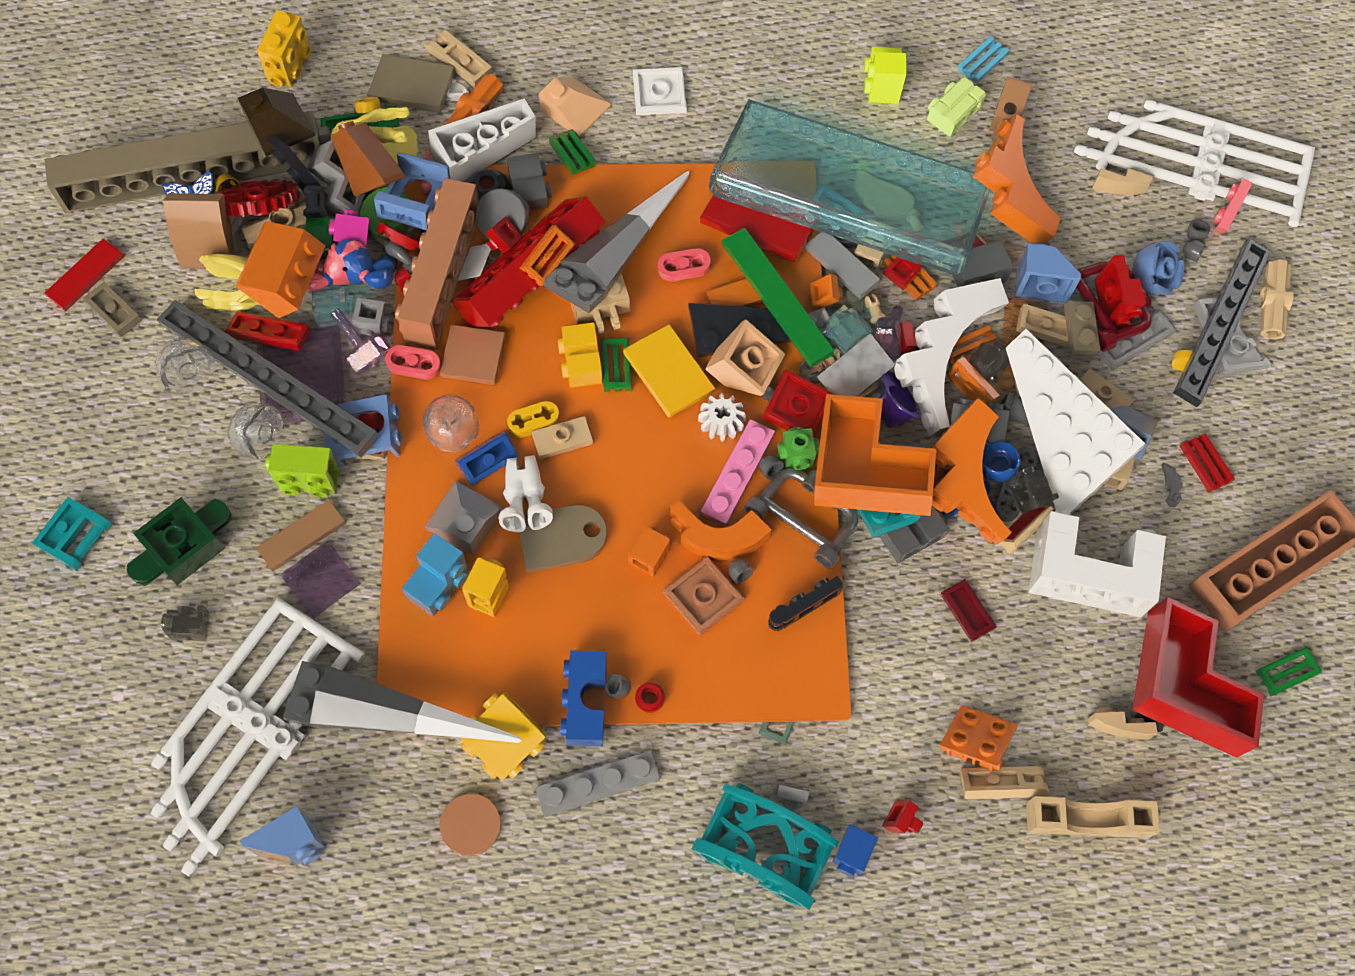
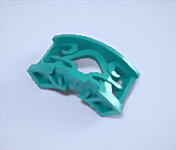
[691,783,839,910]

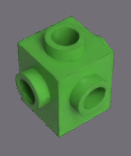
[777,427,819,470]

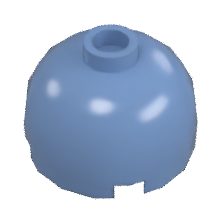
[1132,241,1184,295]

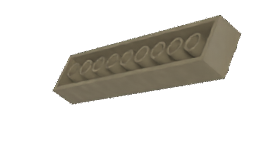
[44,110,321,213]

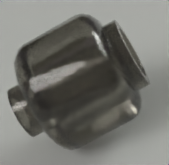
[969,341,1010,383]

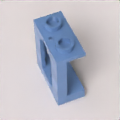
[374,152,450,230]
[324,394,402,467]

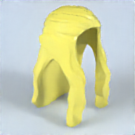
[331,106,419,165]
[195,254,260,312]

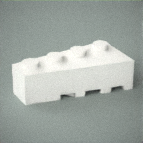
[428,98,536,182]

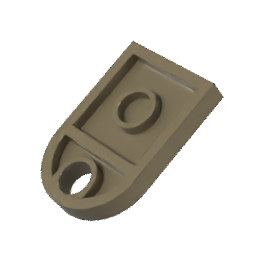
[519,505,607,573]

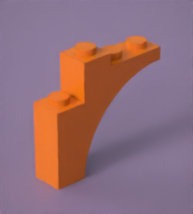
[973,114,1061,244]
[930,398,1011,545]

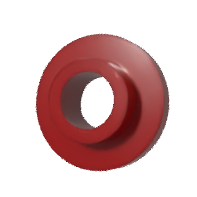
[635,683,665,713]

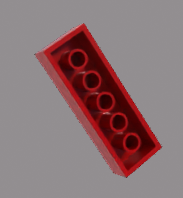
[450,196,605,327]

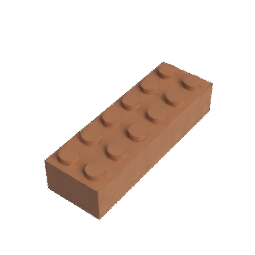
[395,178,479,350]
[1189,490,1355,633]

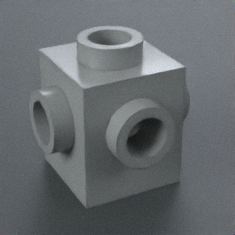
[348,297,389,342]

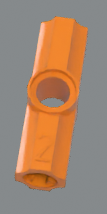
[444,73,504,125]

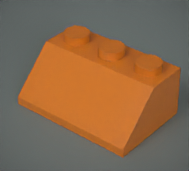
[235,221,325,318]

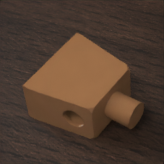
[989,77,1032,142]

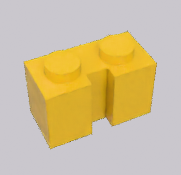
[557,323,602,388]
[462,557,509,617]

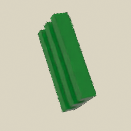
[549,129,595,175]
[601,338,631,392]
[1256,647,1322,697]

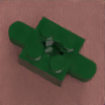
[127,497,232,586]

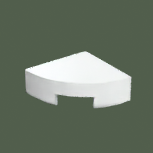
[445,79,469,102]

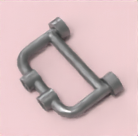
[744,468,858,569]

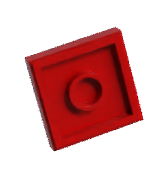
[762,369,834,438]

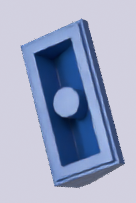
[454,432,519,486]

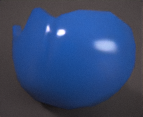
[982,441,1021,482]

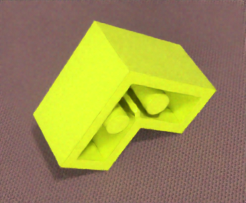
[864,47,906,104]

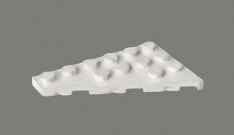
[1006,329,1146,514]

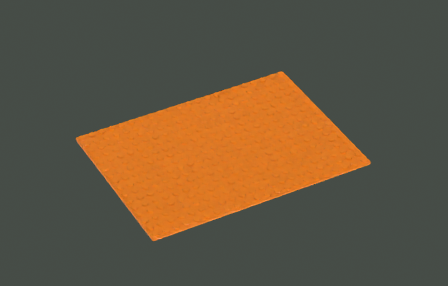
[377,163,851,727]

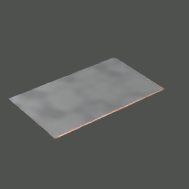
[817,333,895,396]

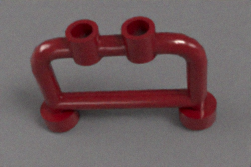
[1076,262,1152,352]

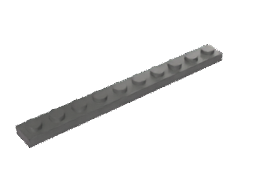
[157,300,379,458]

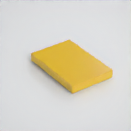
[623,325,715,418]

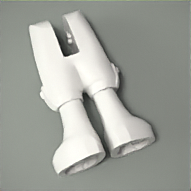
[498,455,553,532]

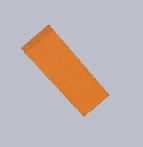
[706,267,791,307]

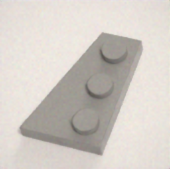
[1193,298,1272,375]

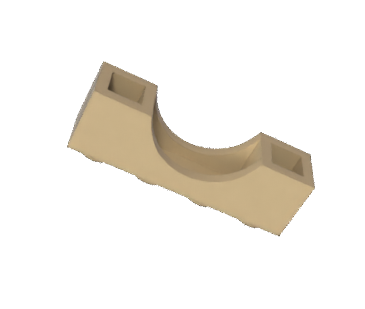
[1026,796,1160,838]

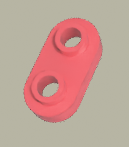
[658,248,711,282]
[385,345,441,380]

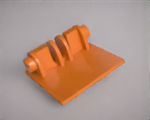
[939,705,1018,772]

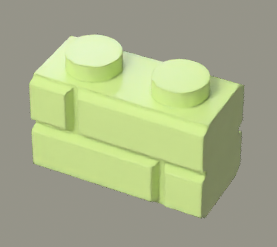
[927,77,986,137]

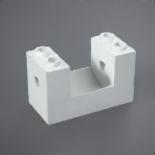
[1028,510,1166,617]

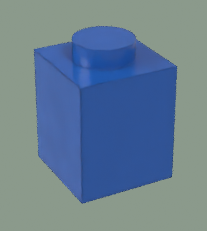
[832,824,878,877]

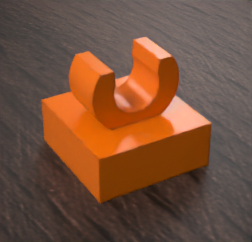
[810,273,844,310]

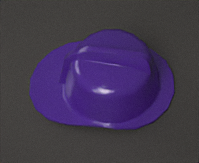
[879,371,920,428]

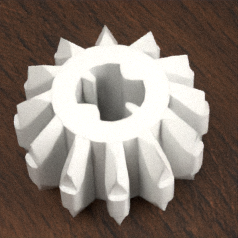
[698,393,746,442]

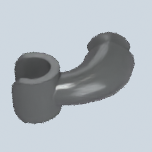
[385,241,414,274]

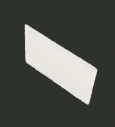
[458,244,491,281]

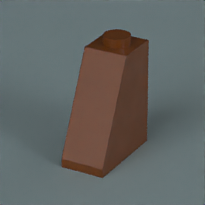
[330,121,405,197]

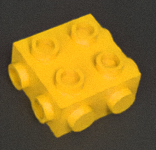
[257,10,311,87]
[459,692,547,781]

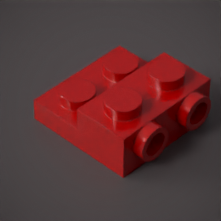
[1094,255,1146,330]

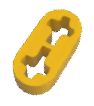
[507,401,559,438]

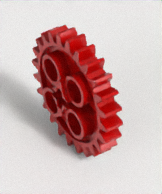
[216,179,300,218]

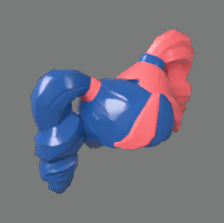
[307,239,397,291]

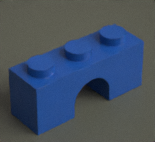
[560,650,607,747]

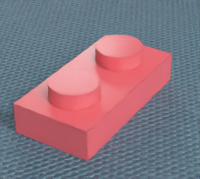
[1213,179,1253,234]

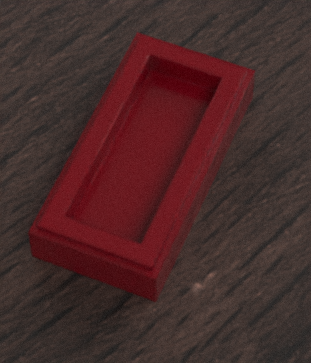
[940,579,997,642]

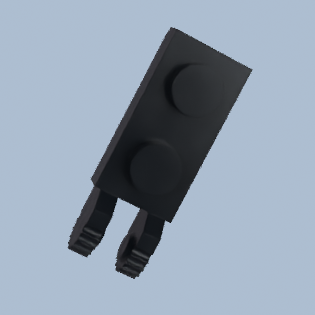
[267,135,321,191]
[768,576,843,632]

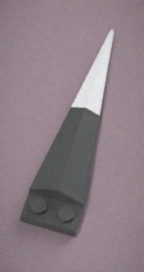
[544,171,689,313]
[283,661,522,743]

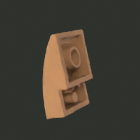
[163,193,235,269]

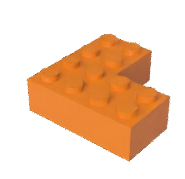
[814,394,936,516]

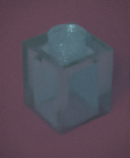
[312,286,354,328]
[824,307,874,355]

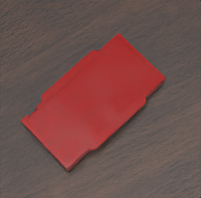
[700,177,818,263]

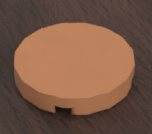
[439,794,501,856]

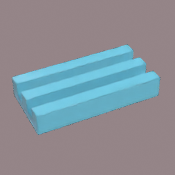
[958,36,1010,84]

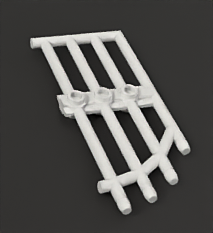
[1074,100,1315,227]
[150,597,365,876]

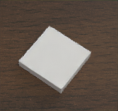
[633,67,687,115]

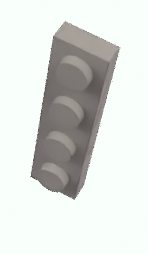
[535,750,660,818]

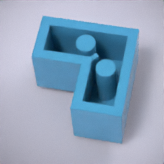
[402,533,469,616]

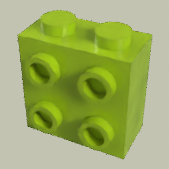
[265,444,340,498]

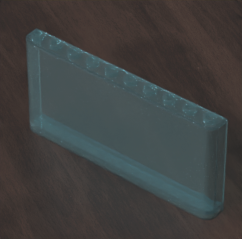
[709,99,990,274]

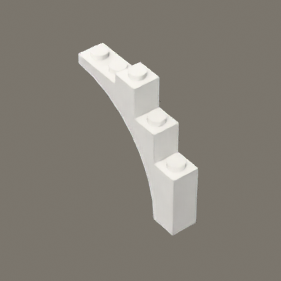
[894,278,1009,436]

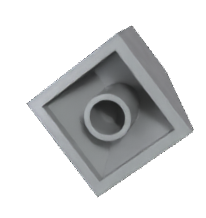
[425,481,504,556]

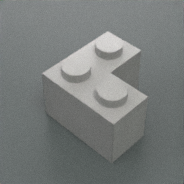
[307,140,365,217]

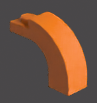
[670,500,772,561]

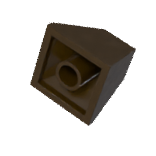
[238,87,315,157]

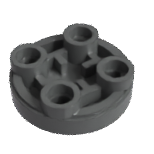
[476,189,530,240]

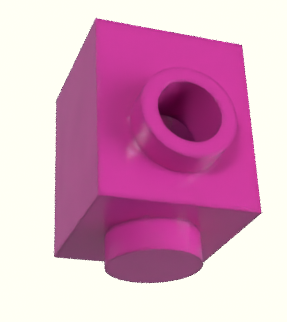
[329,209,369,245]

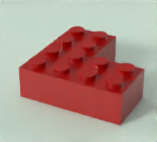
[1132,597,1264,758]

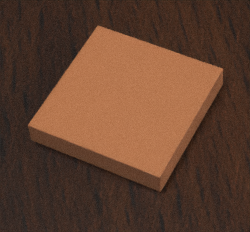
[440,325,505,385]
[663,556,745,636]

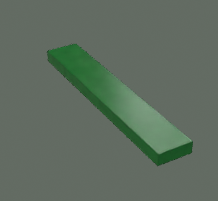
[722,228,835,368]

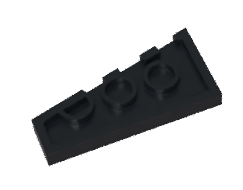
[688,303,792,358]

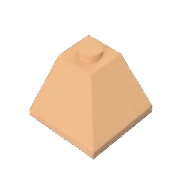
[539,77,612,138]
[705,320,785,396]

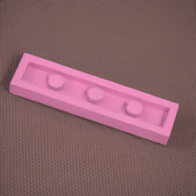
[700,419,775,528]

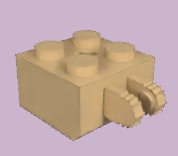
[570,274,630,334]

